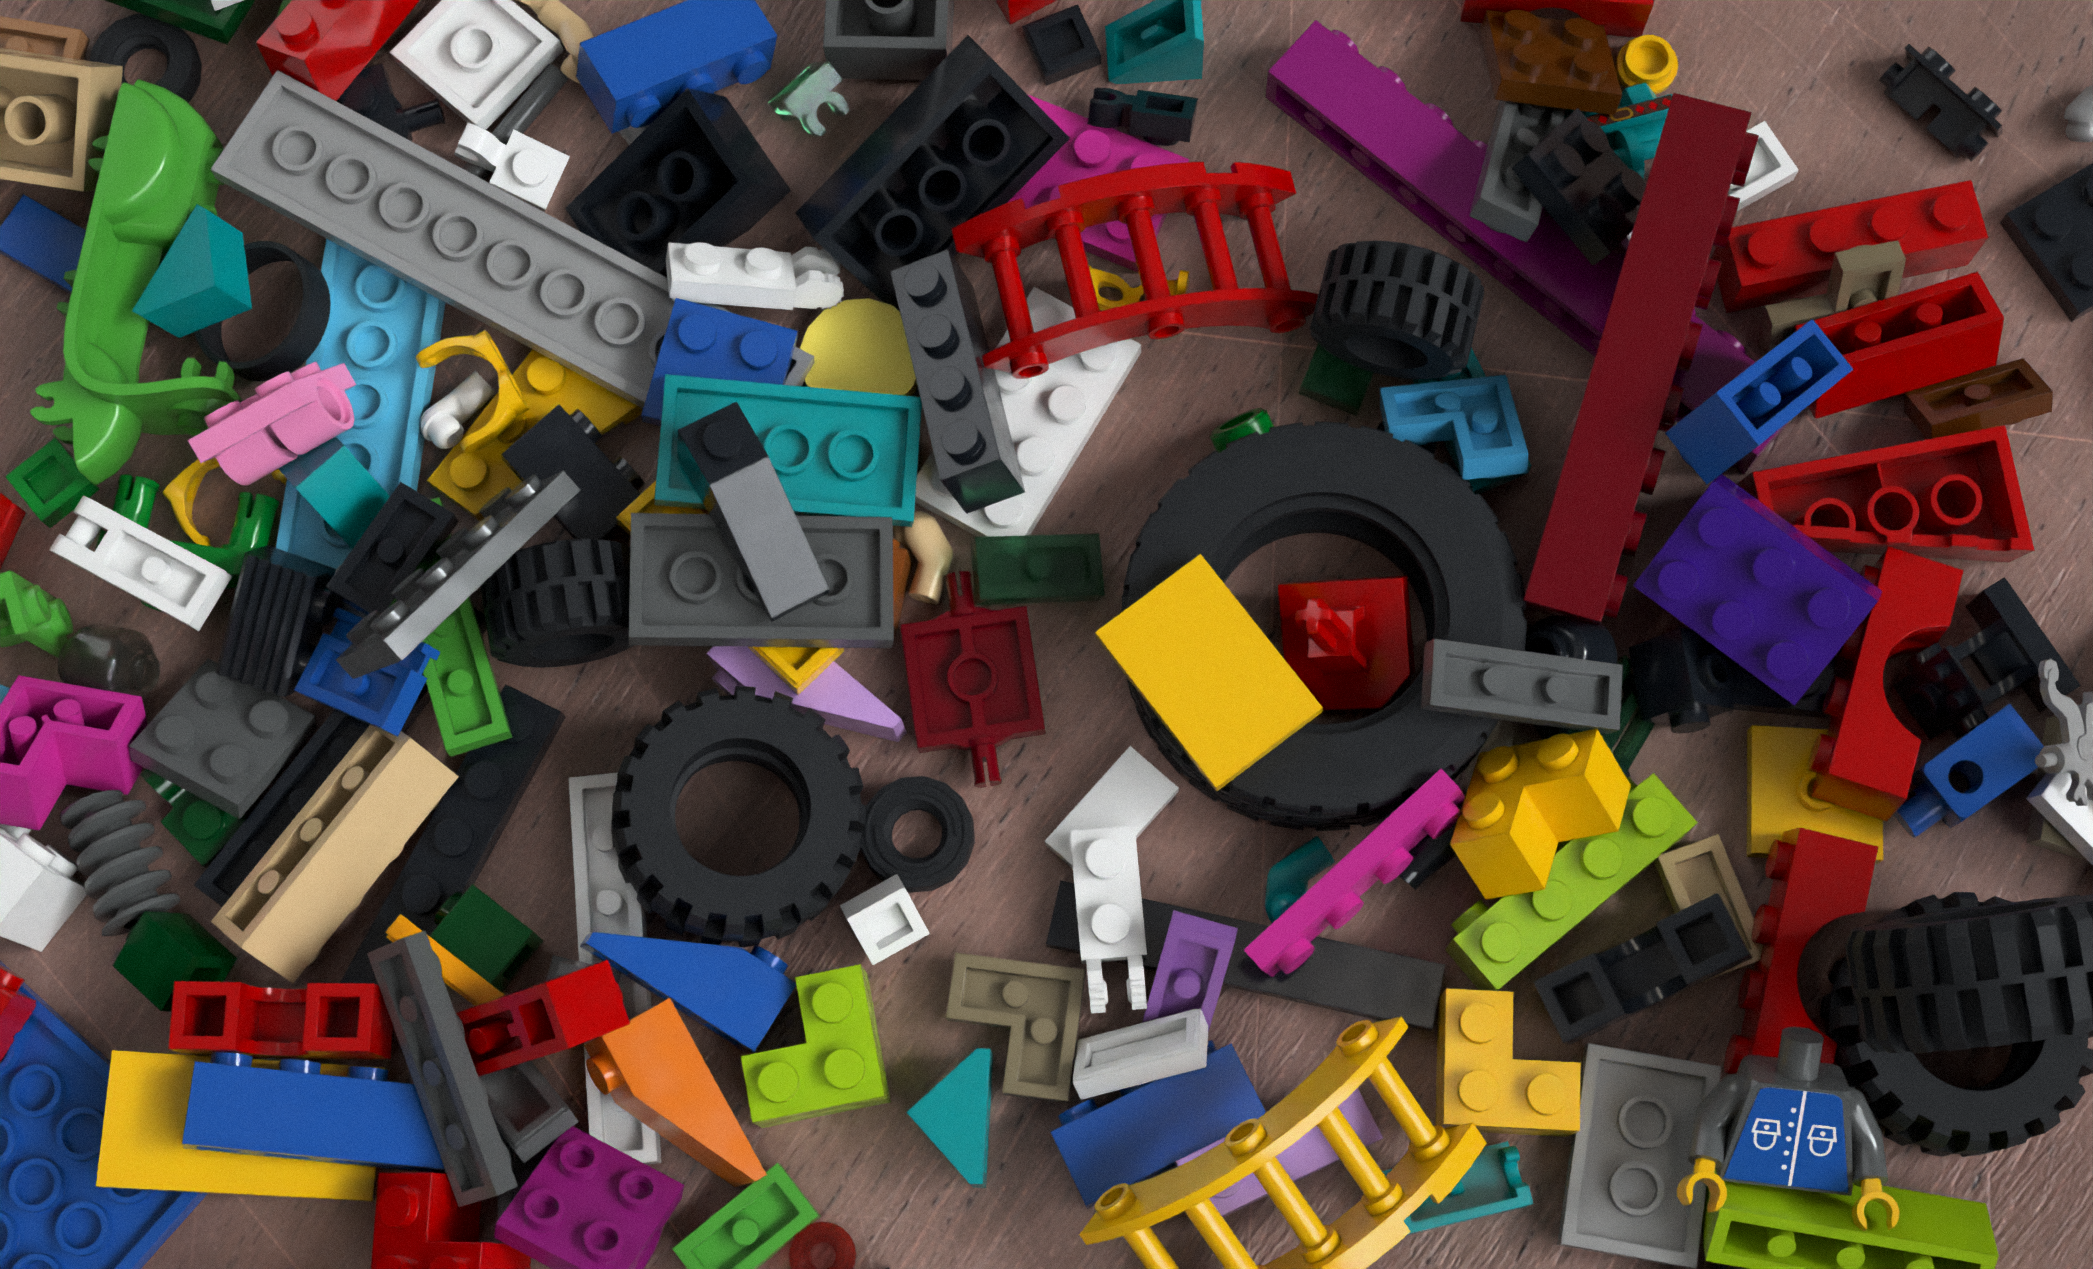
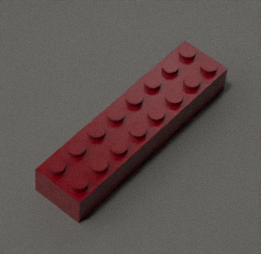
[1524,93,1759,625]

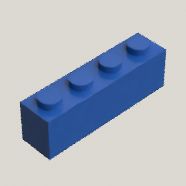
[182,1052,447,1174]

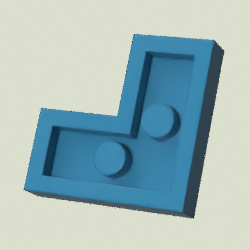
[1380,375,1529,480]

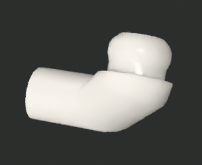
[420,371,497,449]

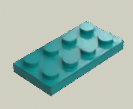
[654,374,922,527]

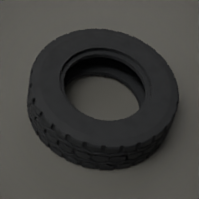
[1122,421,1527,831]

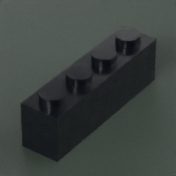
[890,249,1025,514]

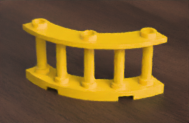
[1079,1016,1487,1269]

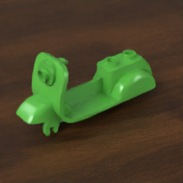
[30,79,244,485]

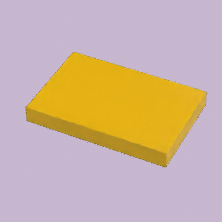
[1095,554,1323,792]

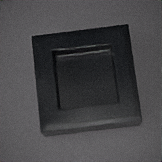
[1022,4,1101,86]

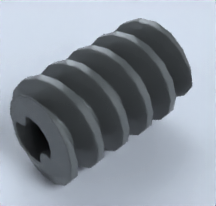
[60,790,181,936]

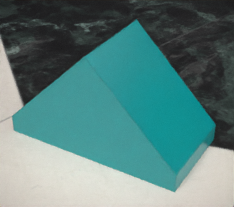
[1105,0,1204,84]
[132,204,252,338]
[279,437,390,549]
[906,1048,993,1188]

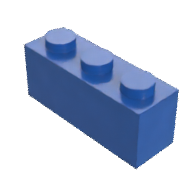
[576,0,777,134]
[1665,319,1853,485]
[1051,1040,1266,1209]

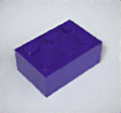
[1633,474,1882,706]

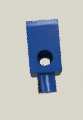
[1894,703,2044,838]

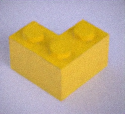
[1450,729,1631,900]
[1435,988,1581,1137]

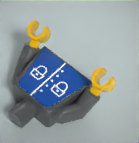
[1677,1027,1900,1231]

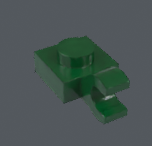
[140,769,249,868]

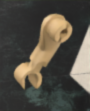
[514,0,594,84]

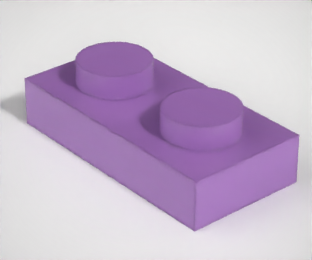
[1142,910,1238,1032]

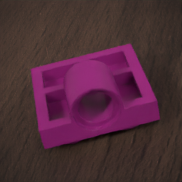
[494,1126,684,1269]

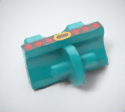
[1564,83,1672,178]

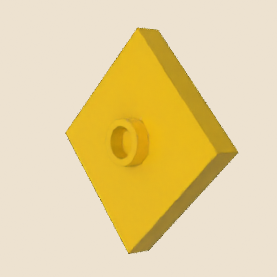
[1747,725,1883,864]

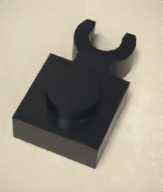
[1088,88,1198,146]

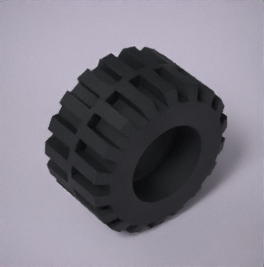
[1310,241,1484,379]
[480,539,634,668]

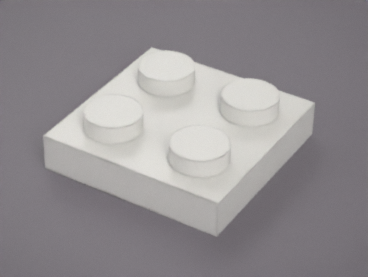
[390,0,564,130]

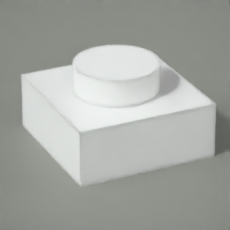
[840,874,930,965]

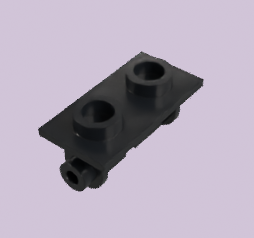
[1879,44,2002,162]

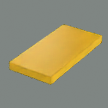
[96,1050,385,1202]

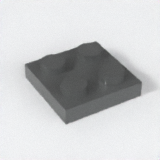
[129,658,316,819]

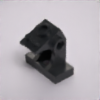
[1893,577,2081,740]

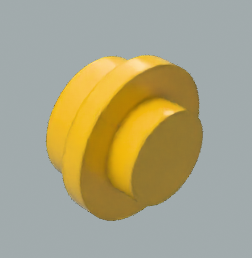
[1615,35,1678,95]

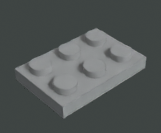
[1557,1043,1721,1269]

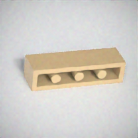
[211,725,459,983]

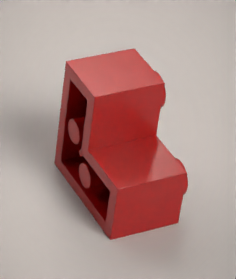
[371,1172,531,1269]

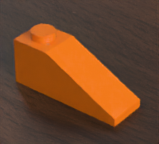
[584,998,767,1187]

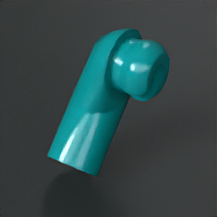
[1264,836,1335,923]

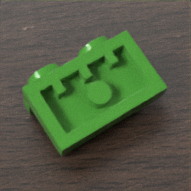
[0,570,73,658]

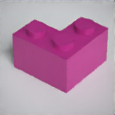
[0,675,148,831]

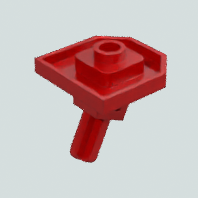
[1278,576,1415,710]

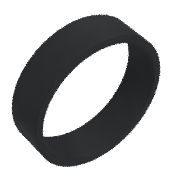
[195,241,331,381]

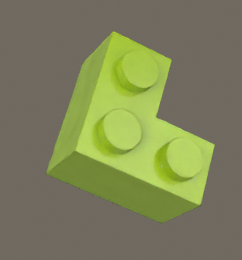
[741,964,891,1128]

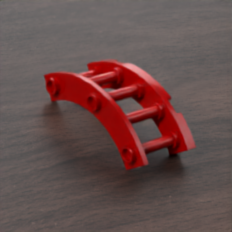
[952,162,1318,379]

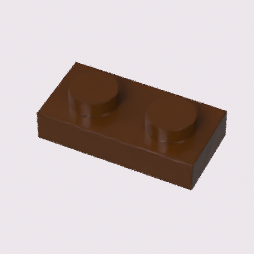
[1904,358,2053,440]

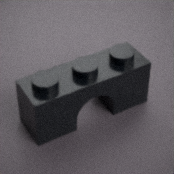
[1533,893,1752,1044]

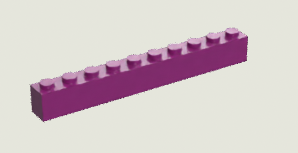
[1265,20,1791,474]

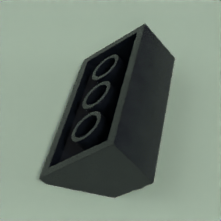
[795,35,1070,311]

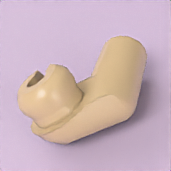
[893,511,953,605]

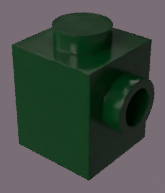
[430,884,544,992]
[112,911,237,1011]

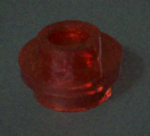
[789,1222,857,1269]

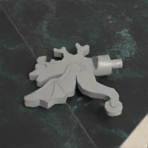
[2035,659,2093,806]

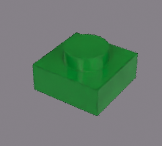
[5,438,100,528]

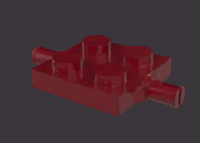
[900,571,1046,788]

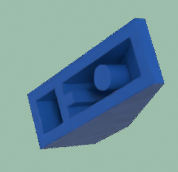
[580,932,796,1052]

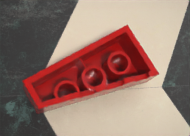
[1737,425,2035,562]

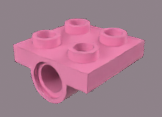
[187,362,356,486]

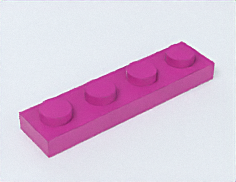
[1244,768,1465,977]

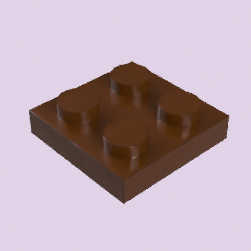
[1480,10,1622,115]

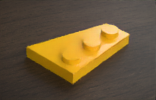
[427,349,642,522]

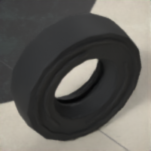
[90,14,202,103]
[860,776,975,893]

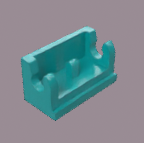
[1382,1141,1534,1236]

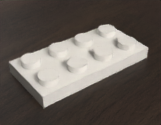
[915,287,1141,558]

